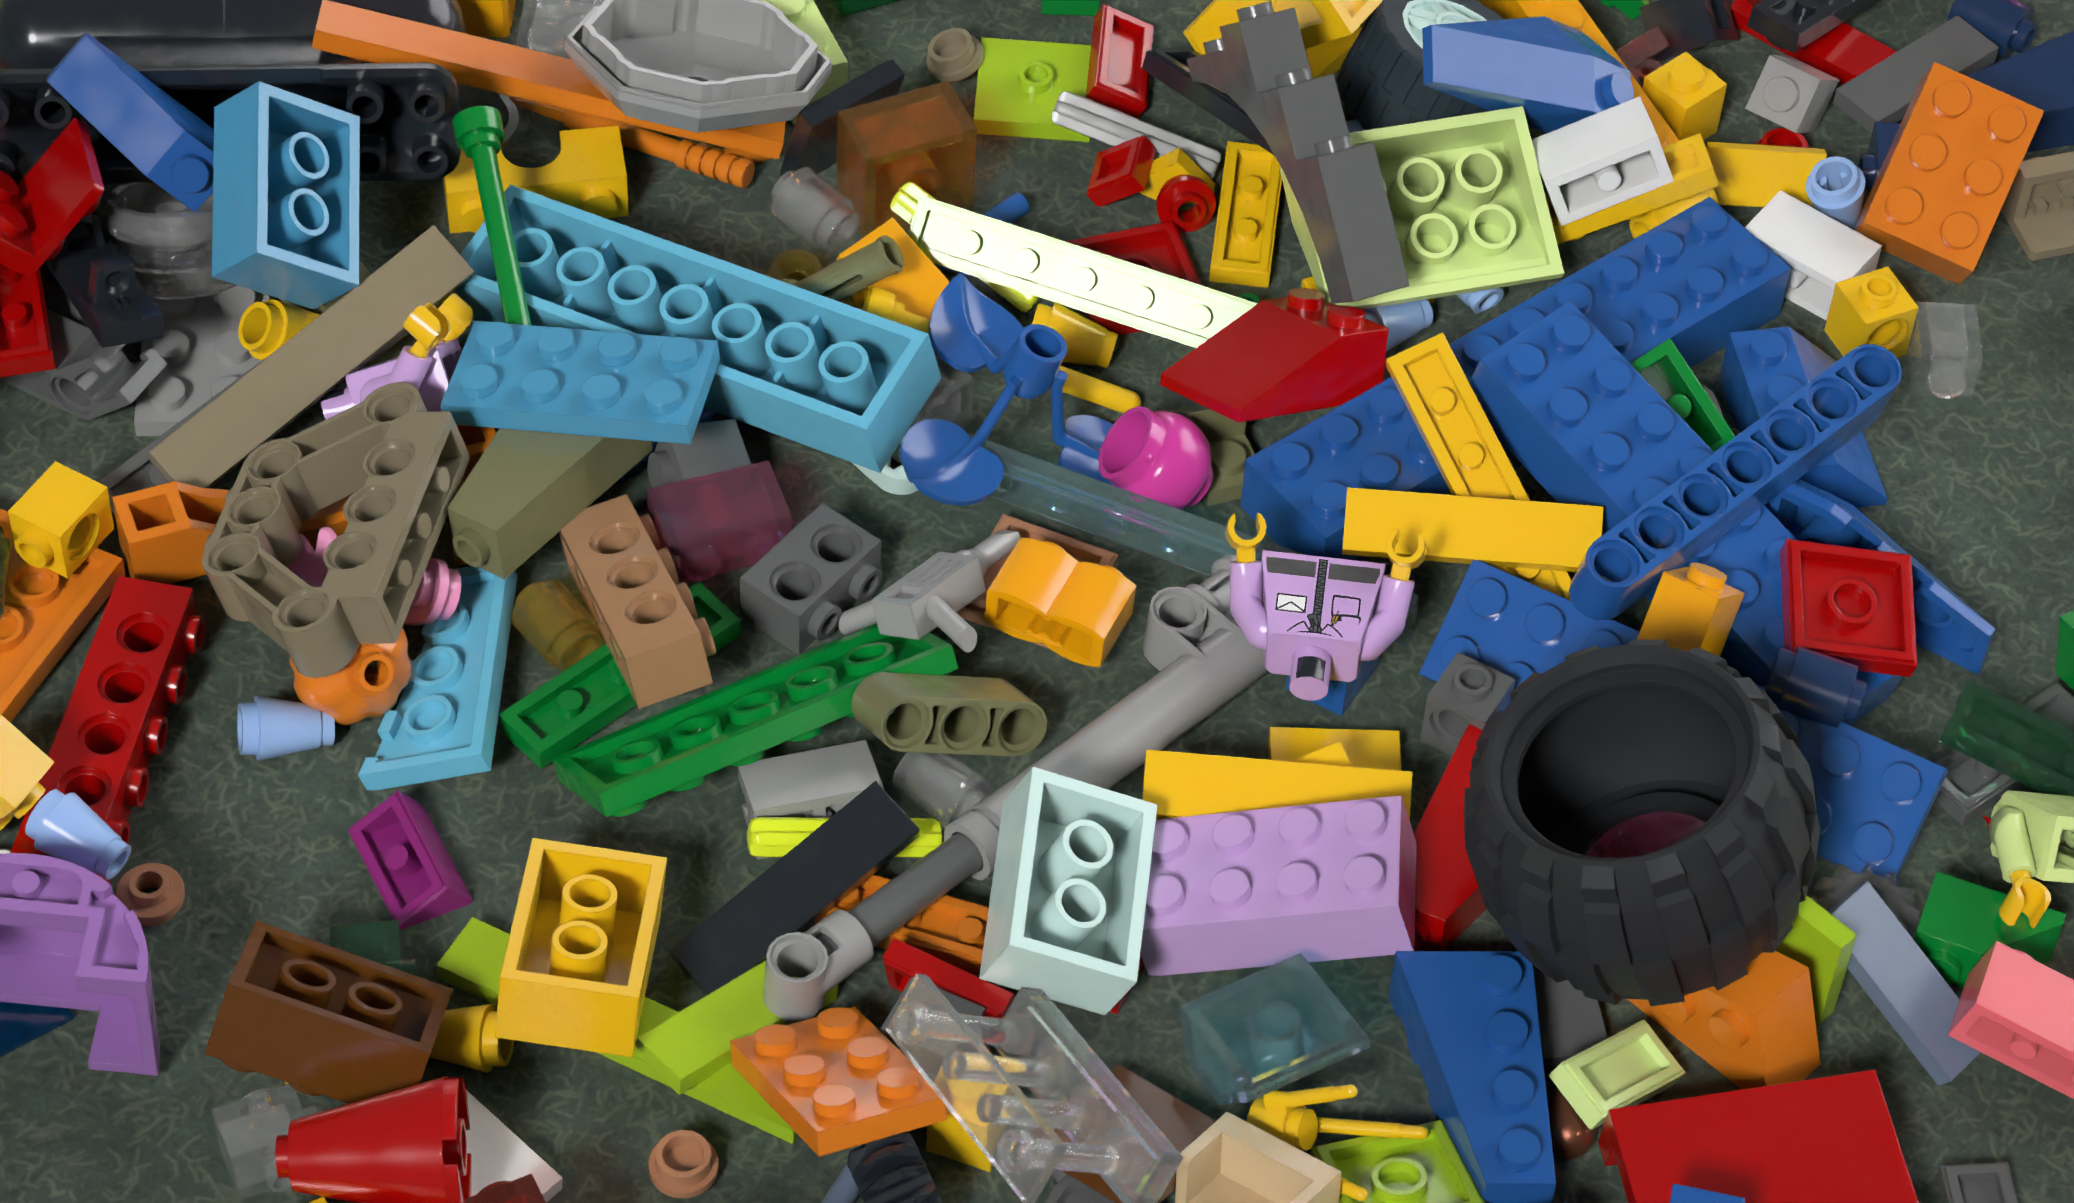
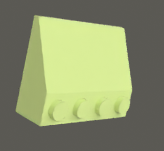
[1280,106,1564,310]

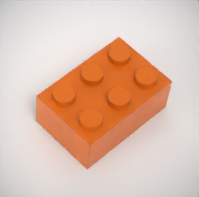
[1854,62,2044,285]

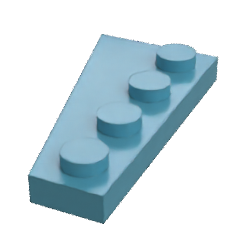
[358,566,517,791]

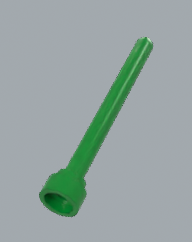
[452,106,531,325]

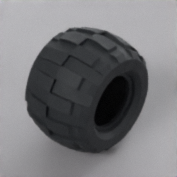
[1463,640,1820,1006]

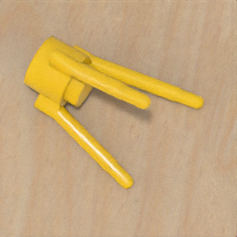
[1247,1084,1429,1201]

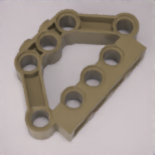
[201,382,471,678]

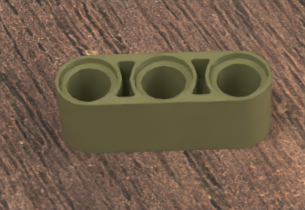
[851,672,1047,757]

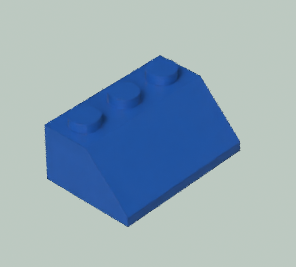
[1719,326,1887,508]

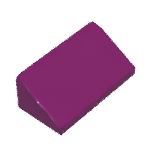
[348,790,473,930]

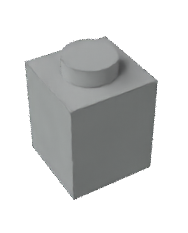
[1745,55,1839,133]

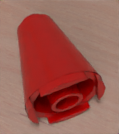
[275,1076,472,1203]

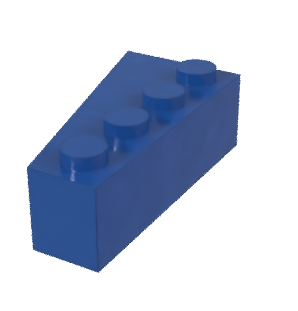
[1388,951,1556,1203]

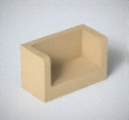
[1175,1112,1341,1203]

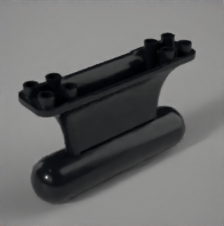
[0,0,466,185]

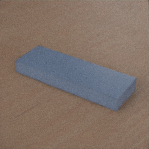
[1828,881,1981,1086]

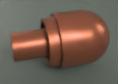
[1547,1088,1597,1160]

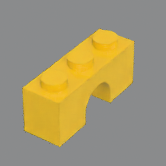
[443,125,629,233]

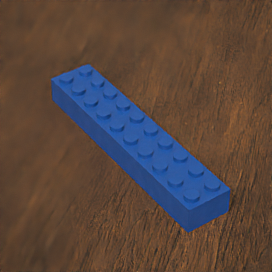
[1240,197,1791,561]

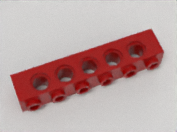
[10,576,206,884]

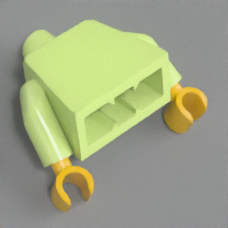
[1989,790,2074,928]

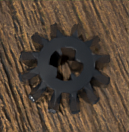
[847,1132,942,1203]

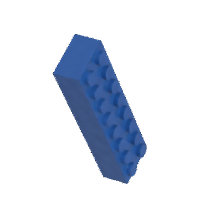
[1469,301,1903,726]

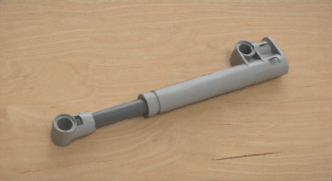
[763,554,1269,1022]

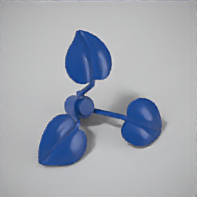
[900,273,1120,506]

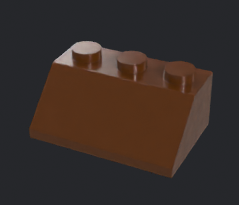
[204,921,453,1104]

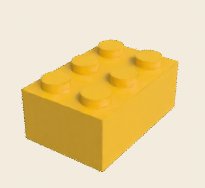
[495,838,667,1057]

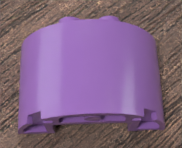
[0,853,160,1076]

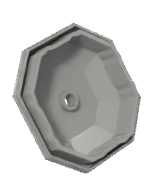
[564,0,833,133]

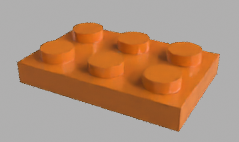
[730,1006,947,1157]

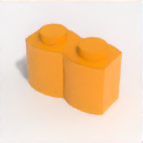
[984,538,1136,667]

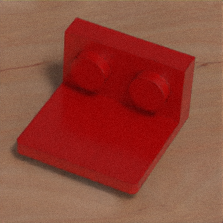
[0,118,104,278]

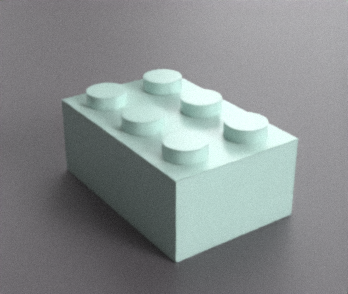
[979,767,1157,1015]

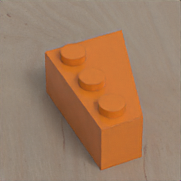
[1628,951,1821,1090]

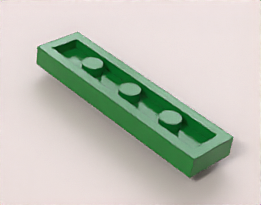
[498,582,741,769]

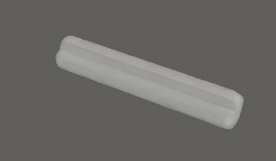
[1052,91,1221,180]

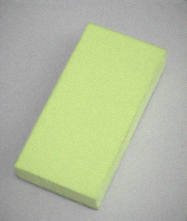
[1548,1020,1686,1130]

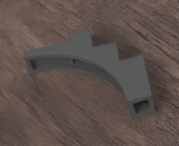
[1187,1,1410,303]

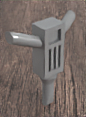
[839,529,1021,653]

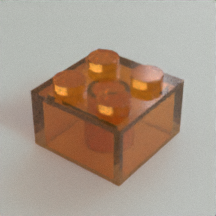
[837,81,977,238]

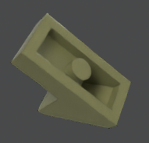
[1166,403,1255,506]

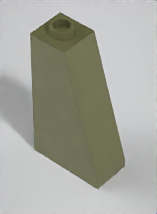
[447,428,653,580]

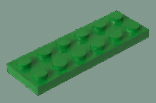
[552,623,958,817]

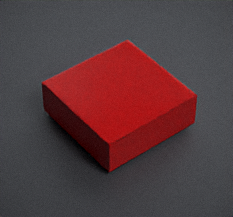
[1086,135,1156,207]

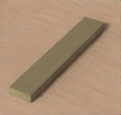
[147,225,474,488]

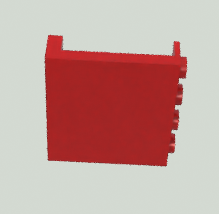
[1598,1070,1919,1203]

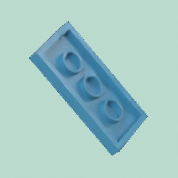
[441,321,720,444]

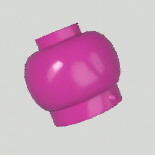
[1098,406,1213,517]

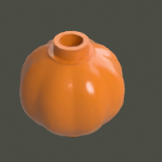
[289,628,412,725]

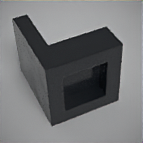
[1639,0,1739,61]

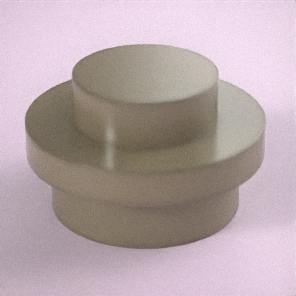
[926,28,984,82]

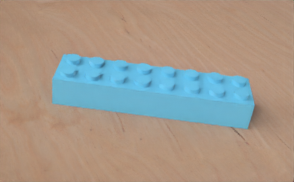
[453,184,941,473]

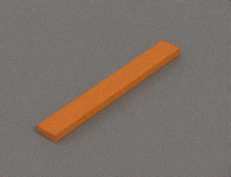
[312,0,786,160]

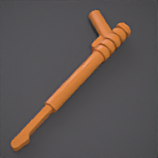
[508,96,770,189]

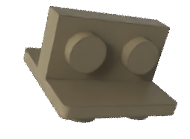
[2001,151,2074,261]

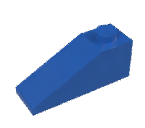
[47,32,214,213]

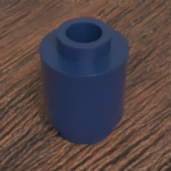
[1947,0,2038,60]
[1765,646,1867,728]

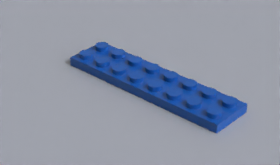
[1419,560,1948,891]

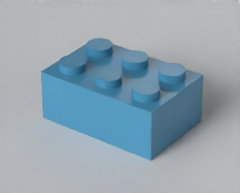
[212,81,360,309]

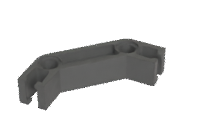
[0,309,167,420]

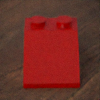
[1160,288,1389,423]

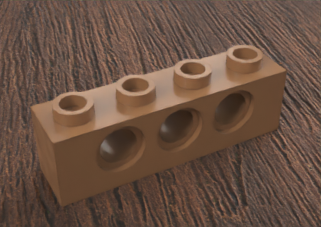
[558,494,716,709]

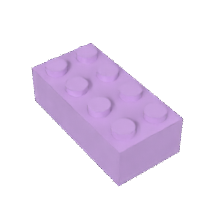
[1140,796,1417,976]

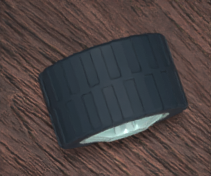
[1337,0,1502,130]

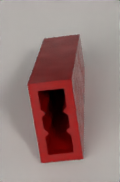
[1414,724,1486,951]

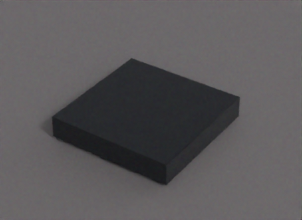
[780,59,905,189]

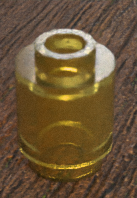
[511,580,603,671]

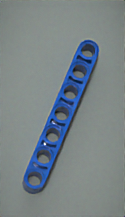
[1569,344,1902,620]

